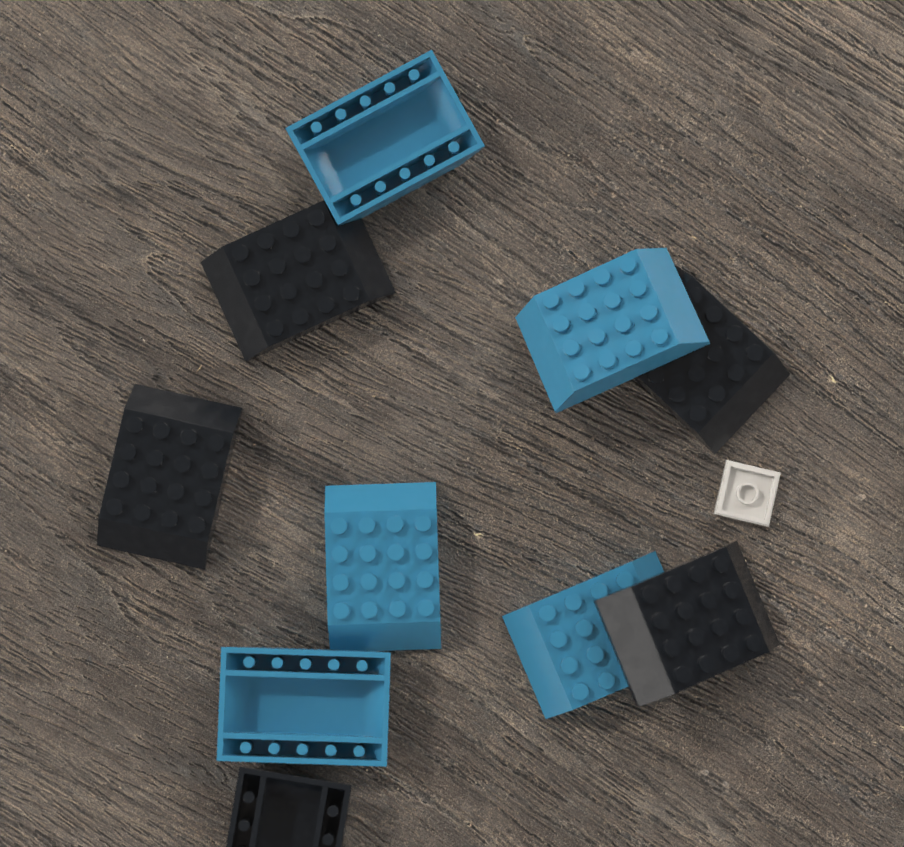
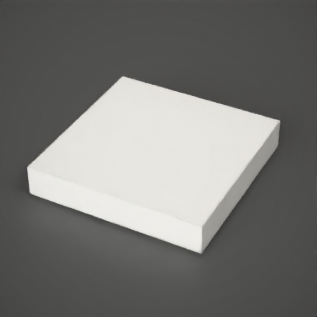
[714,460,781,527]

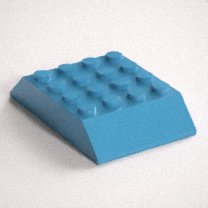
[285,50,485,226]
[515,248,710,413]
[324,482,442,651]
[502,551,664,719]
[217,647,391,767]

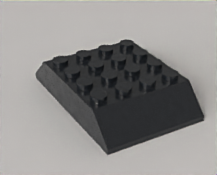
[200,200,396,362]
[633,265,790,455]
[97,384,243,570]
[594,541,780,707]
[226,766,352,847]

